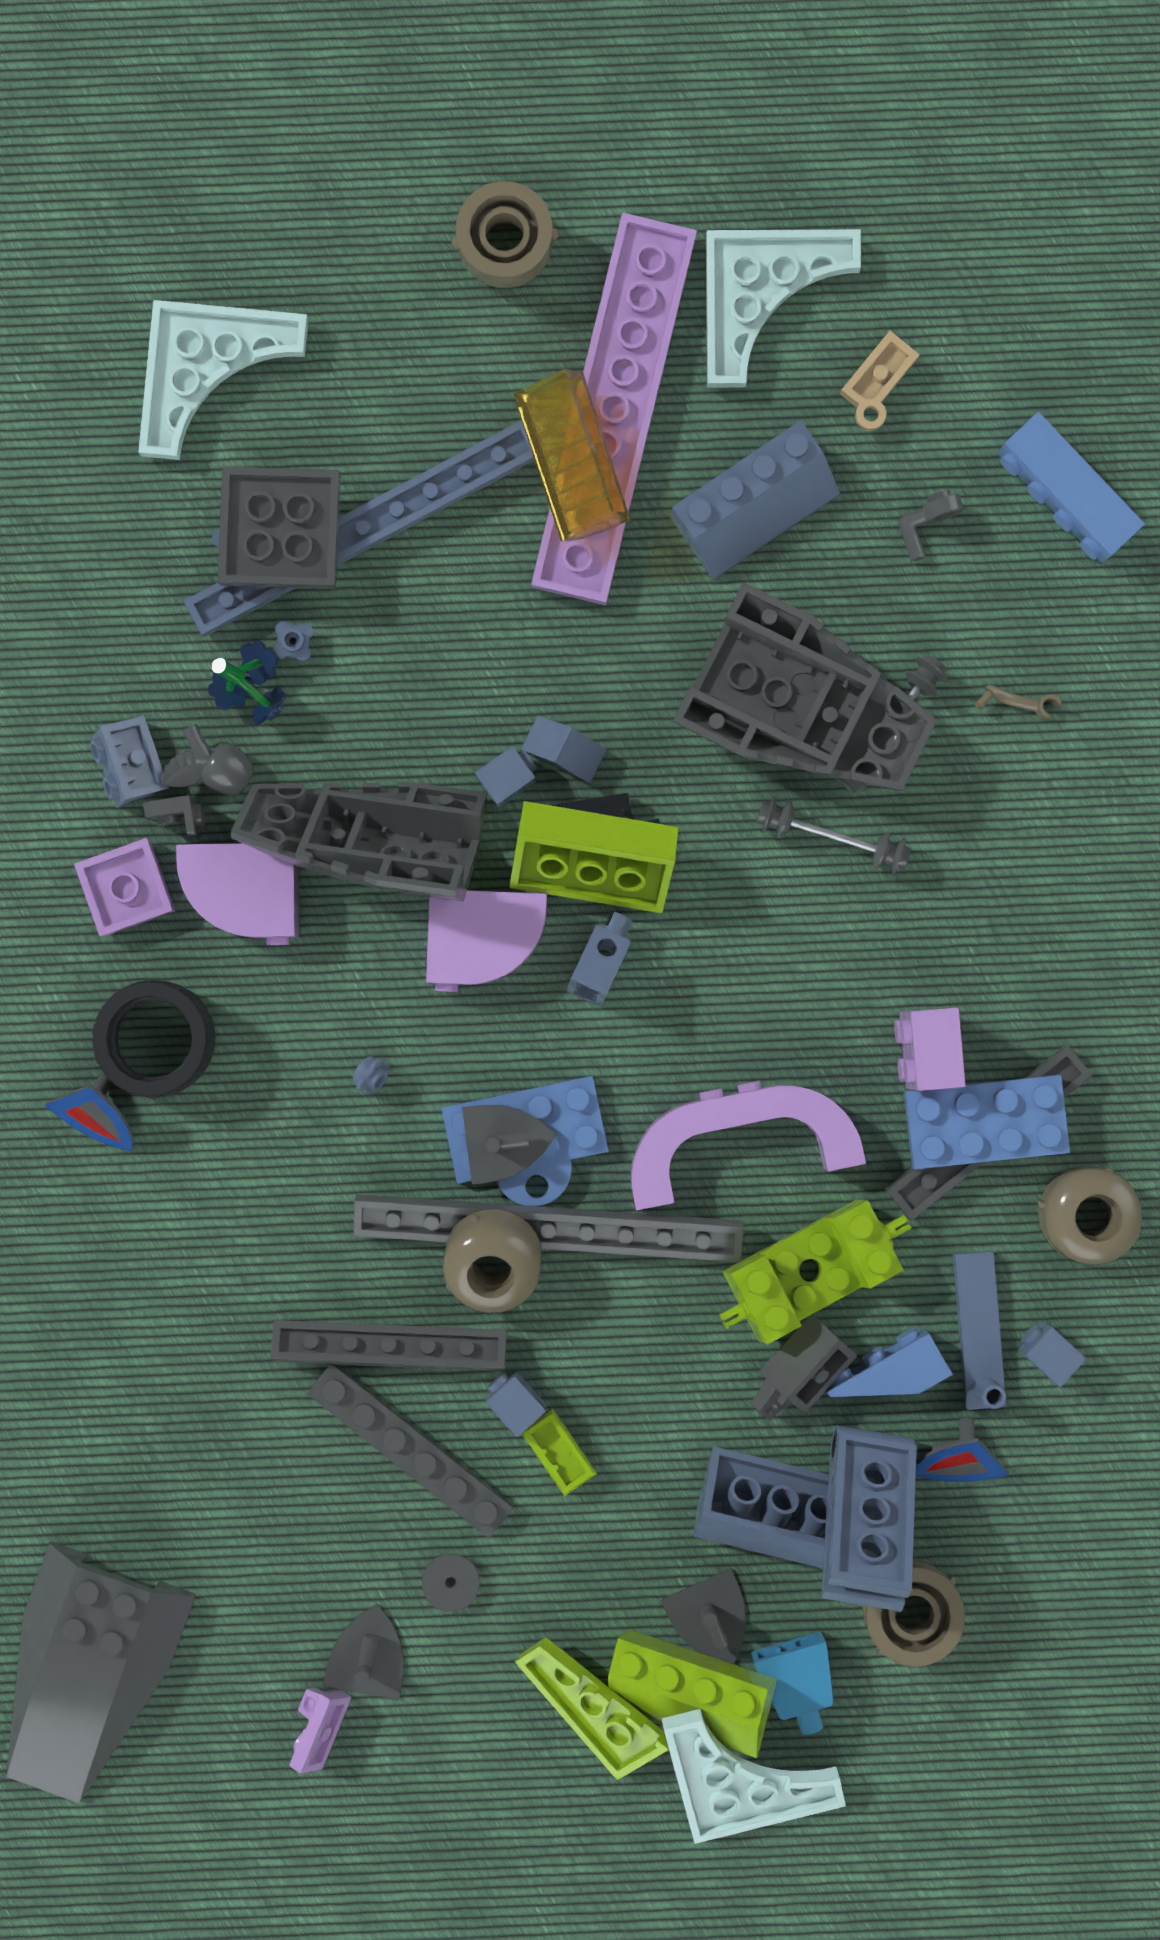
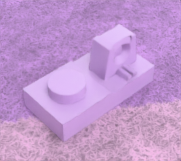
[289,1688,351,1774]

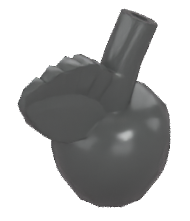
[160,724,254,796]

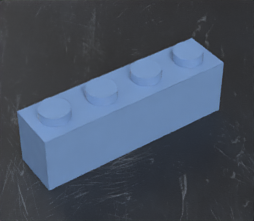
[998,411,1145,564]

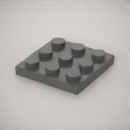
[217,467,341,589]

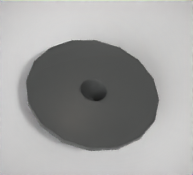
[422,1554,479,1612]

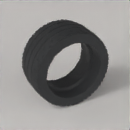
[92,980,215,1097]

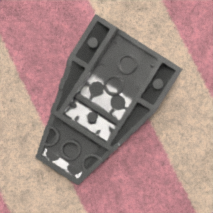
[673,582,937,791]
[231,782,487,901]
[6,1542,196,1803]

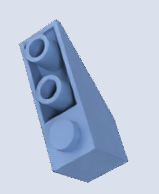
[826,1328,953,1397]

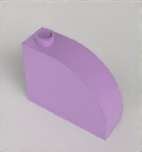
[176,844,300,945]
[426,891,547,992]

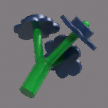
[208,641,286,725]

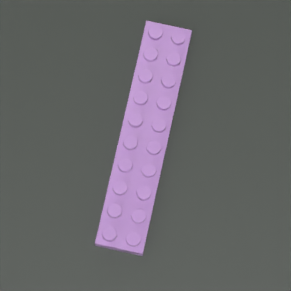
[531,212,697,605]

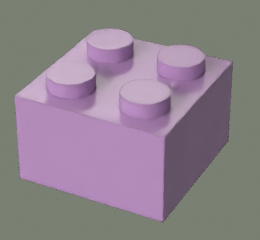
[894,1008,966,1091]

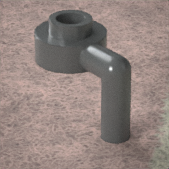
[899,490,964,562]

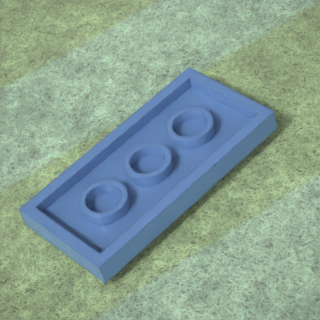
[904,1075,1070,1169]

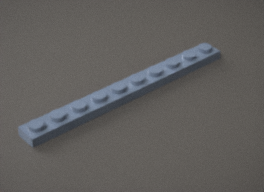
[183,419,542,637]

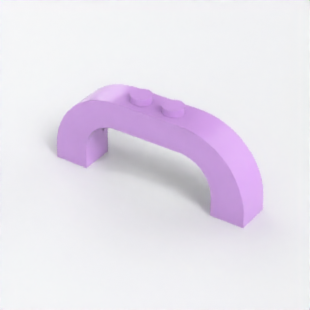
[631,1081,866,1211]

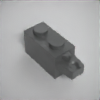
[750,1314,857,1420]

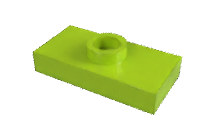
[522,1407,597,1496]

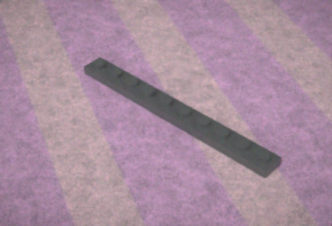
[353,1194,744,1262]

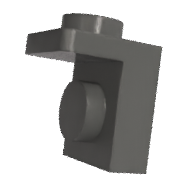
[143,795,206,838]

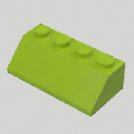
[509,801,679,913]
[608,1629,777,1758]

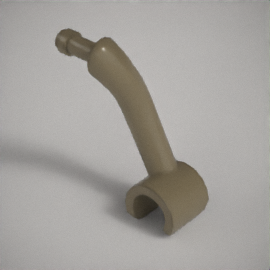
[975,685,1062,720]

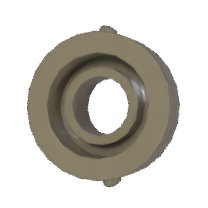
[451,181,558,288]
[1038,1166,1142,1265]
[443,1209,542,1313]
[862,1560,965,1667]

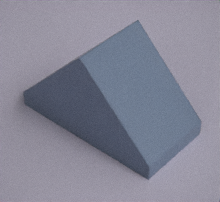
[521,716,606,785]

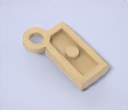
[840,331,920,431]

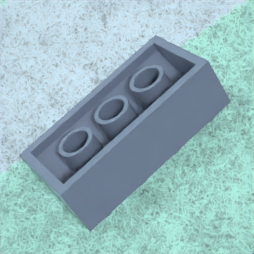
[670,420,840,580]
[693,1446,829,1568]

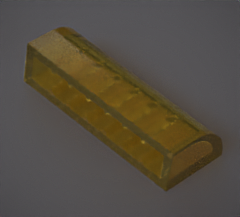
[514,369,631,542]

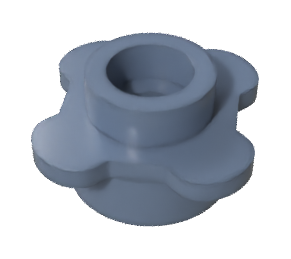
[273,621,313,661]
[353,1056,390,1095]

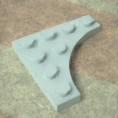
[706,229,861,388]
[138,300,309,460]
[662,1709,846,1844]

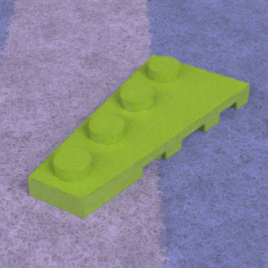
[515,1637,669,1780]

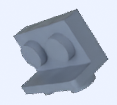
[90,716,169,808]

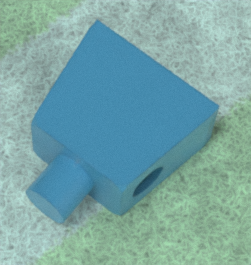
[751,1631,833,1735]

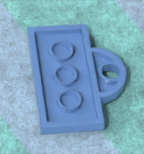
[441,1076,609,1206]

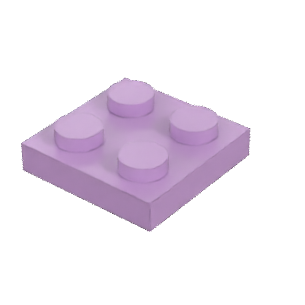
[74,838,175,937]

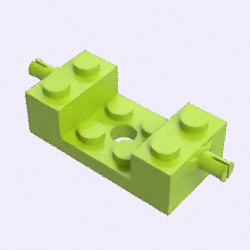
[719,1200,911,1345]

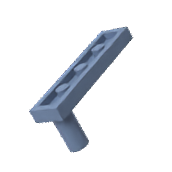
[952,1250,1006,1410]

